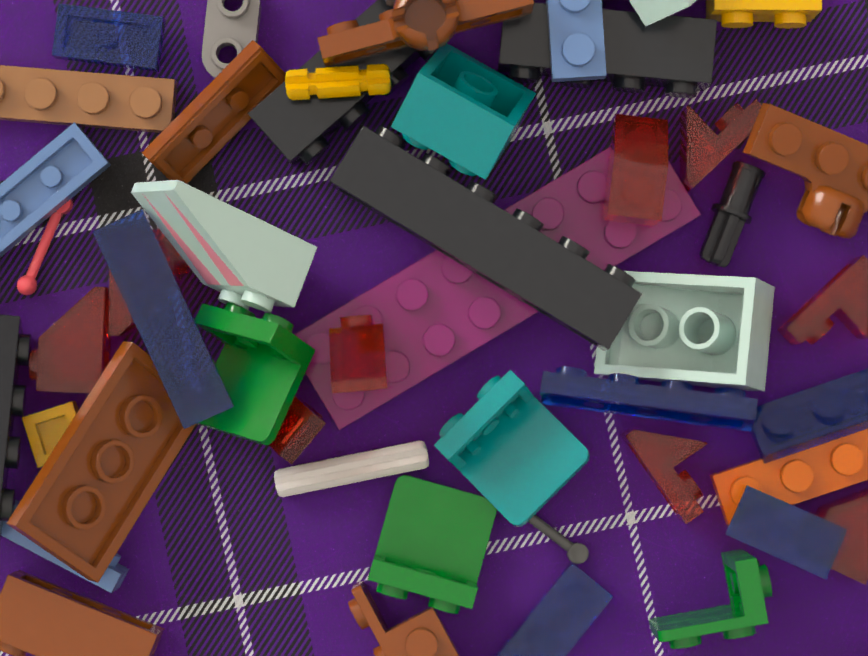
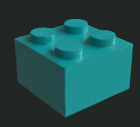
[391,43,536,180]

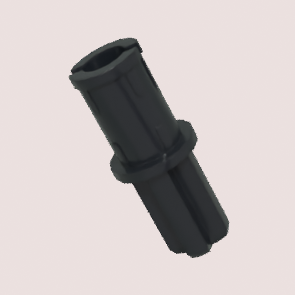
[699,161,766,267]

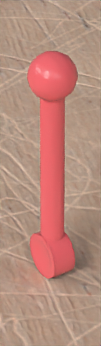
[17,199,73,296]

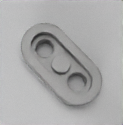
[202,0,261,79]

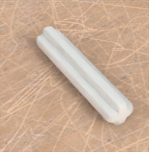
[274,440,429,497]

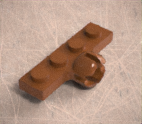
[317,0,534,67]
[743,103,868,239]

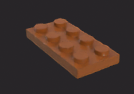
[6,341,201,583]

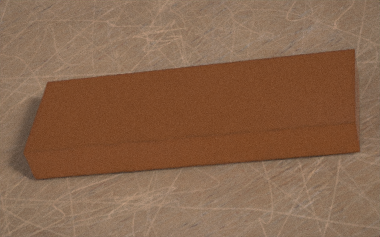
[142,40,286,184]

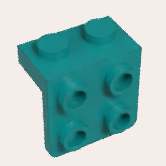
[434,370,590,527]

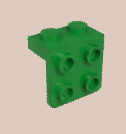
[193,303,315,445]
[368,475,497,614]
[649,549,772,649]

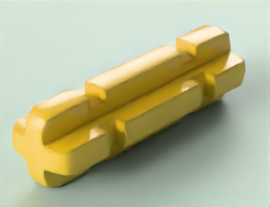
[285,64,391,100]

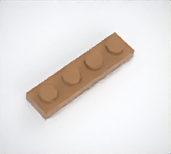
[0,65,178,133]

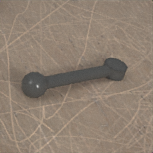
[528,514,589,564]

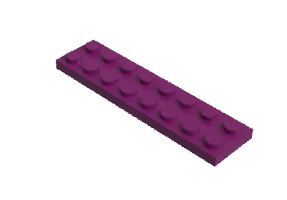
[294,125,701,430]

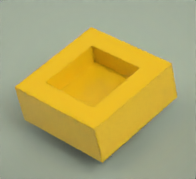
[22,401,79,468]

